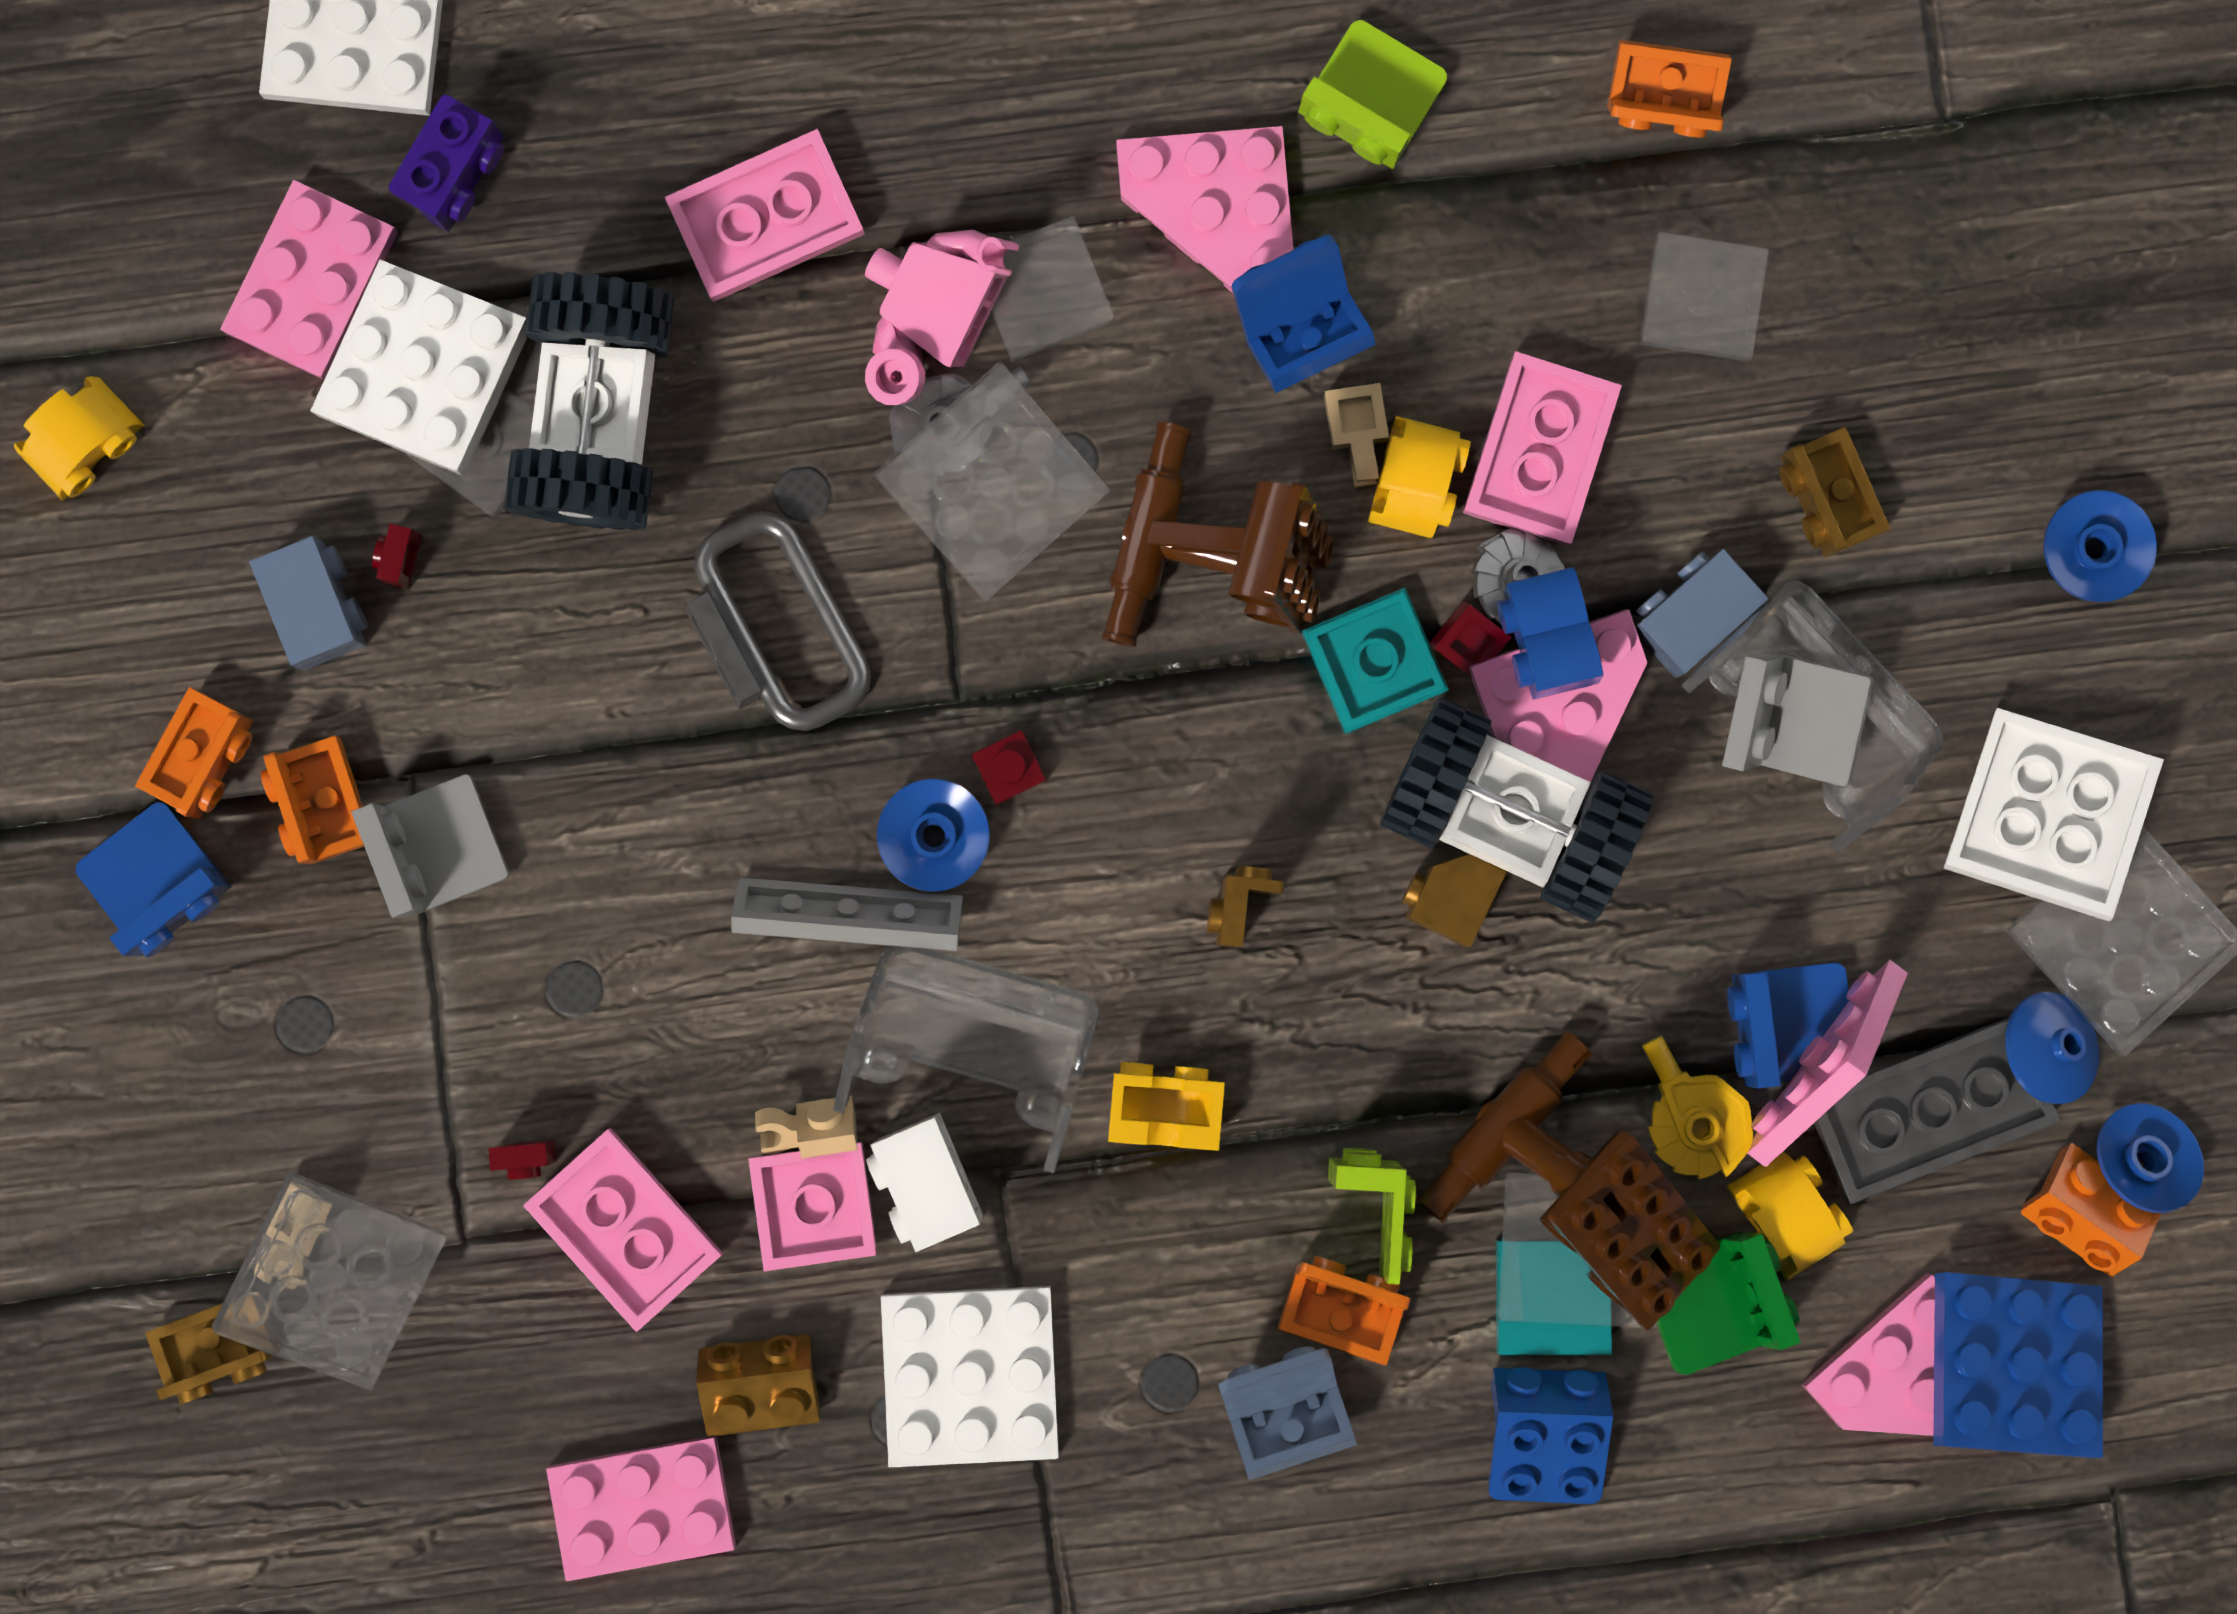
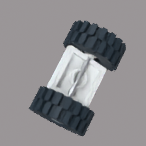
[504,272,674,530]
[1380,696,1654,923]

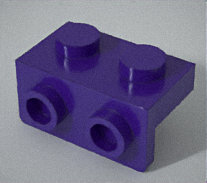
[388,95,504,232]

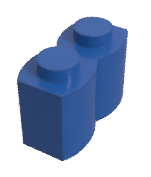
[1497,567,1604,700]

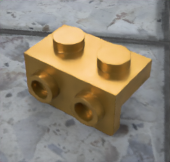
[1779,427,1891,558]
[1207,866,1284,947]
[145,1290,280,1405]
[696,1334,820,1437]

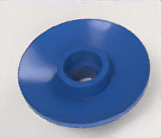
[2043,490,2157,603]
[877,779,990,892]
[2005,992,2099,1104]
[2097,1103,2204,1213]

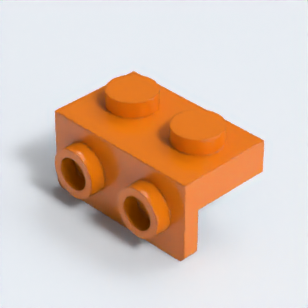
[1607,40,1732,138]
[135,687,254,819]
[261,735,364,864]
[2021,1142,2162,1276]
[1277,1256,1411,1366]

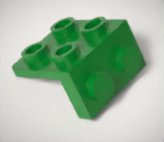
[1656,1231,1801,1375]

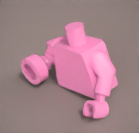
[865,230,1019,405]

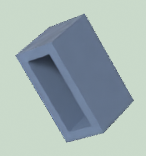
[249,536,368,671]
[1635,549,1768,679]

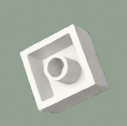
[866,1113,984,1252]

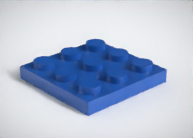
[1933,1272,2103,1459]

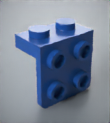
[1231,235,1376,393]
[76,802,232,958]
[1727,963,1849,1089]
[1488,1367,1613,1504]

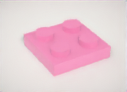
[749,1142,878,1271]

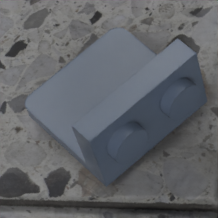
[1218,1346,1357,1480]

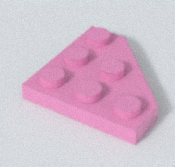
[1116,126,1293,293]
[1469,609,1648,782]
[1747,960,1908,1167]
[1801,1272,1935,1436]

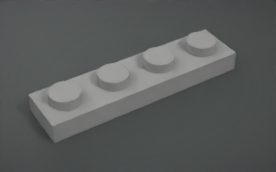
[731,877,963,951]

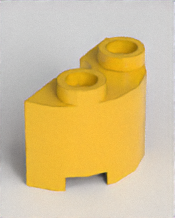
[14,376,144,501]
[1368,415,1471,539]
[1108,1062,1225,1151]
[1726,1151,1853,1282]

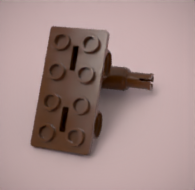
[1102,422,1334,647]
[1416,1031,1720,1330]

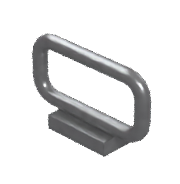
[686,511,871,731]

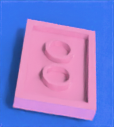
[665,129,865,302]
[220,180,398,380]
[1462,351,1622,547]
[523,1128,724,1332]
[546,1436,736,1581]

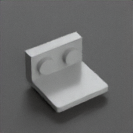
[1722,651,1874,786]
[351,774,510,919]

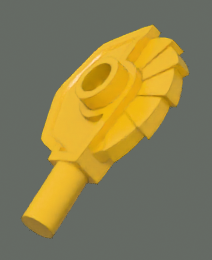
[1642,1035,1753,1179]

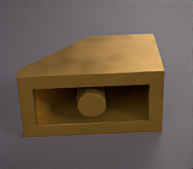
[1401,854,1507,947]

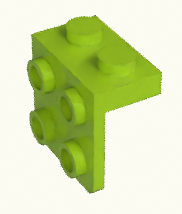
[1298,20,1447,169]
[1328,1148,1416,1285]

